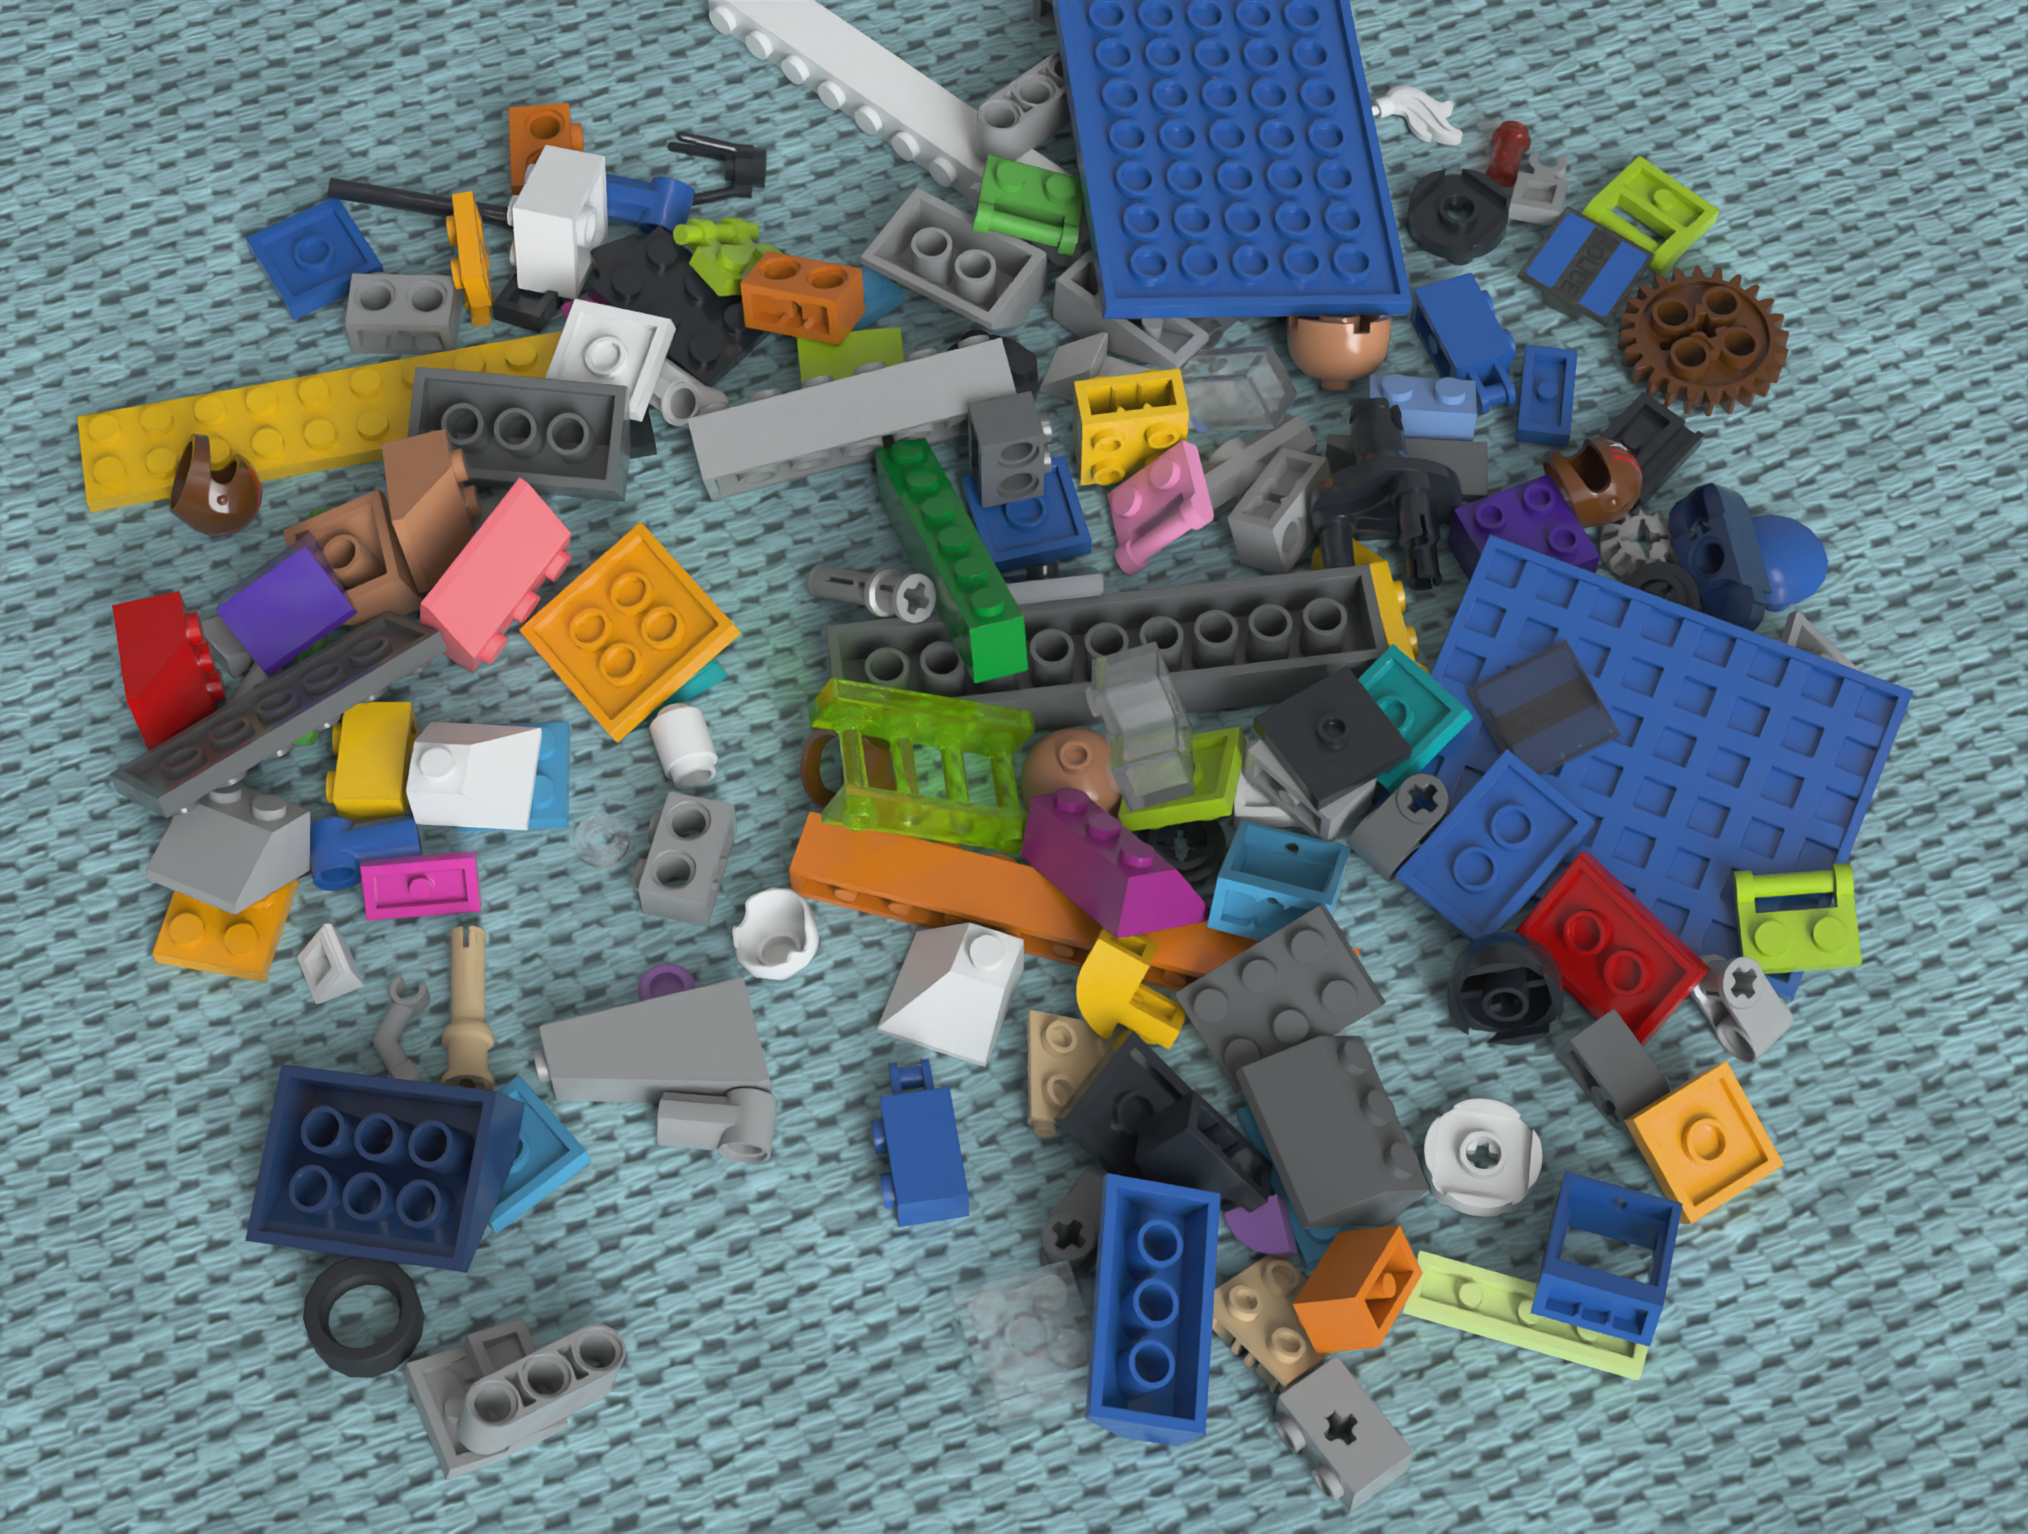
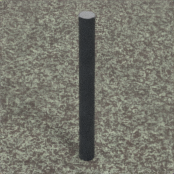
[328,178,514,229]

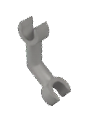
[373,974,430,1082]

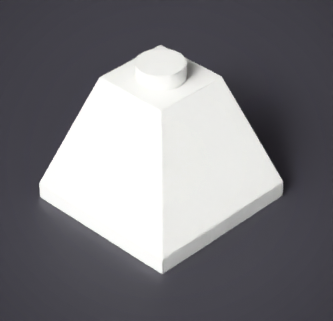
[406,722,542,830]
[877,922,1024,1067]

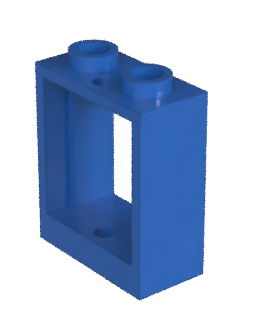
[1530,1171,1683,1347]

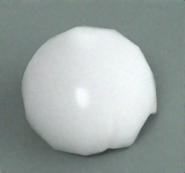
[732,887,819,980]

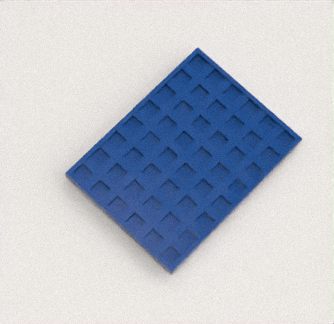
[1373,535,1913,1002]

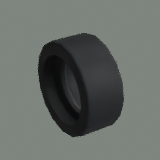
[303,1257,424,1378]

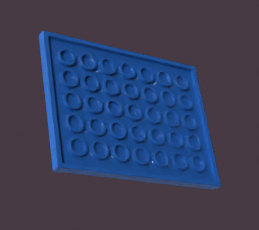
[1052,0,1413,319]

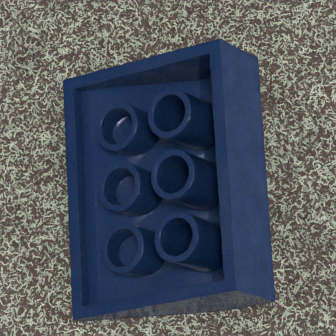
[245,1064,525,1273]

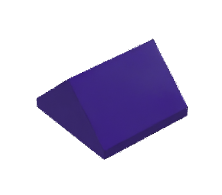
[215,532,358,676]

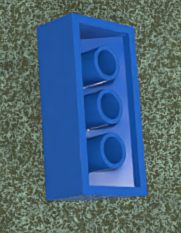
[1085,1173,1221,1446]

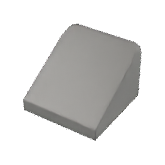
[201,616,255,679]

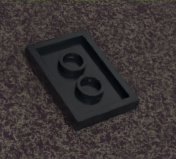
[588,225,771,387]

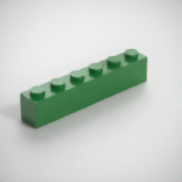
[874,438,1028,683]

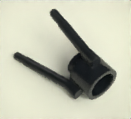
[667,131,767,206]

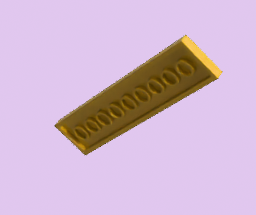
[77,331,563,512]

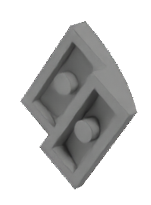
[403,1318,568,1480]

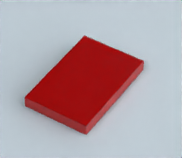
[1514,851,1711,1048]

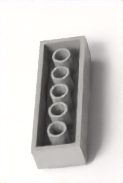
[687,335,1017,501]

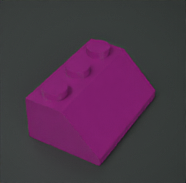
[1021,787,1211,939]

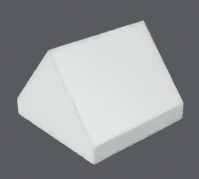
[297,924,364,1004]

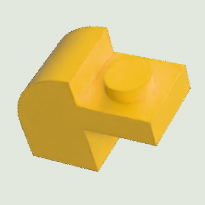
[1076,927,1186,1050]

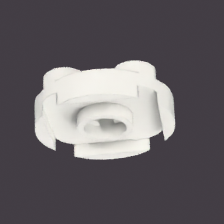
[1422,1098,1543,1217]

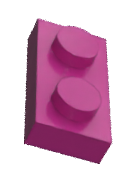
[360,851,482,921]

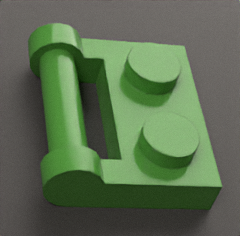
[972,154,1084,257]

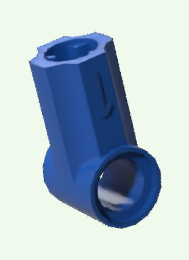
[606,173,696,237]
[310,813,423,891]

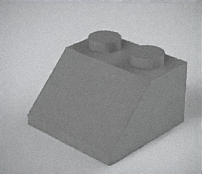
[146,781,310,915]

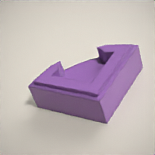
[1224,1194,1298,1257]

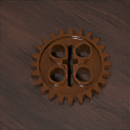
[1617,266,1789,416]

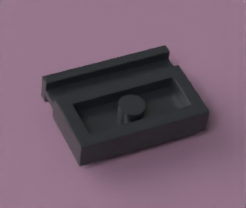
[1599,391,1704,509]

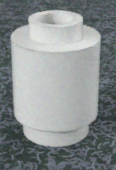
[649,703,718,789]

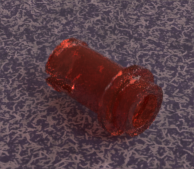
[1485,121,1531,188]

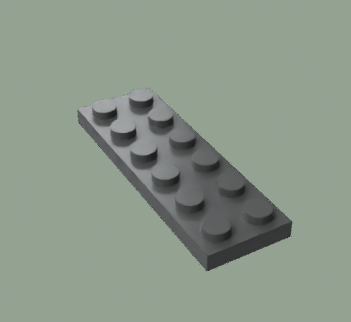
[109,611,447,818]

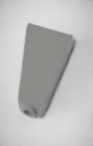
[532,977,772,1103]

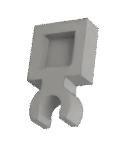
[1508,151,1569,227]

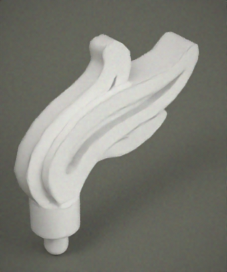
[1371,85,1463,145]

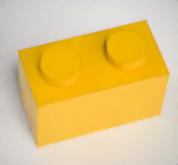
[326,701,419,824]

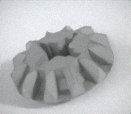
[1599,505,1681,580]

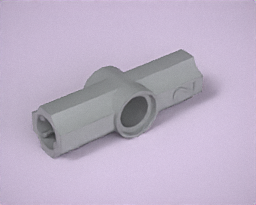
[1172,414,1317,533]

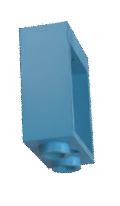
[1207,819,1351,941]

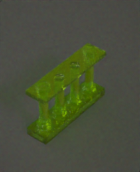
[808,677,1035,854]

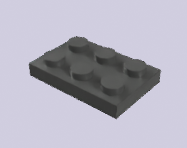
[1175,902,1386,1093]

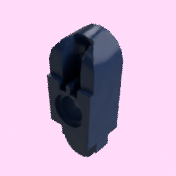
[1669,482,1772,631]

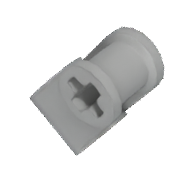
[1690,954,1793,1064]

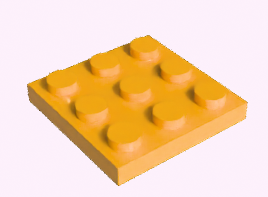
[518,521,741,743]

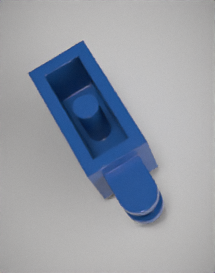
[1410,272,1516,416]
[871,1057,969,1227]

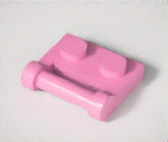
[1107,440,1214,575]

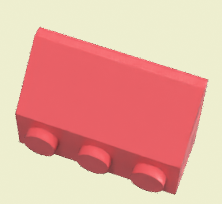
[420,478,572,674]

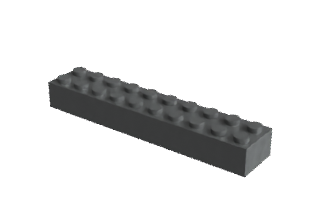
[826,564,1388,754]

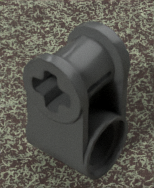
[1347,773,1451,882]
[1040,1165,1106,1283]

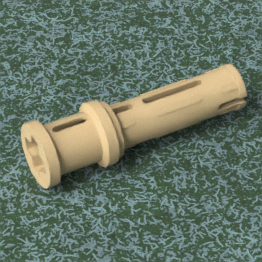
[441,926,494,1091]

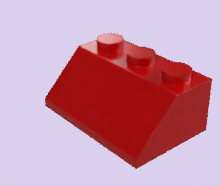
[112,591,227,751]

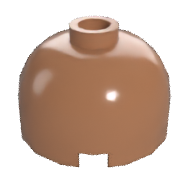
[1286,314,1392,390]
[1020,727,1129,819]

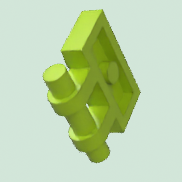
[673,217,783,296]

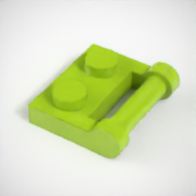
[1581,155,1719,276]
[1733,862,1862,974]

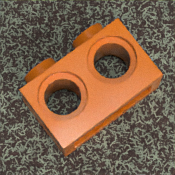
[509,103,584,195]
[740,251,865,345]

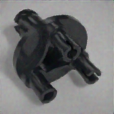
[1310,397,1462,591]

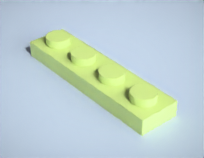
[1403,1250,1648,1381]

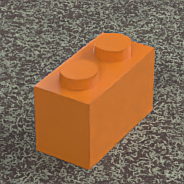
[1292,1224,1423,1354]

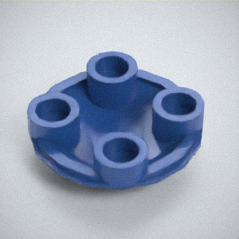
[1720,514,1828,612]

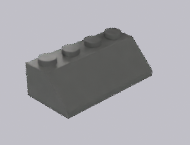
[407,366,631,502]

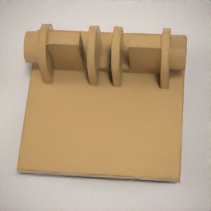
[1026,1010,1129,1137]
[1212,1255,1335,1394]

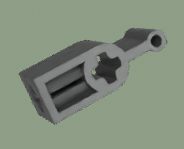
[1555,1009,1670,1170]

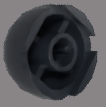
[1447,932,1564,1046]

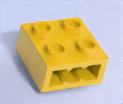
[1072,368,1189,486]

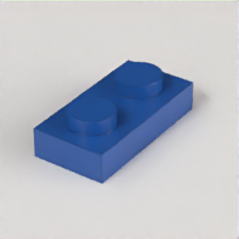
[1515,344,1578,447]

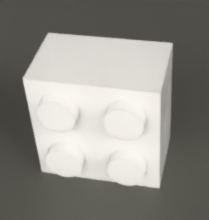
[507,145,608,299]

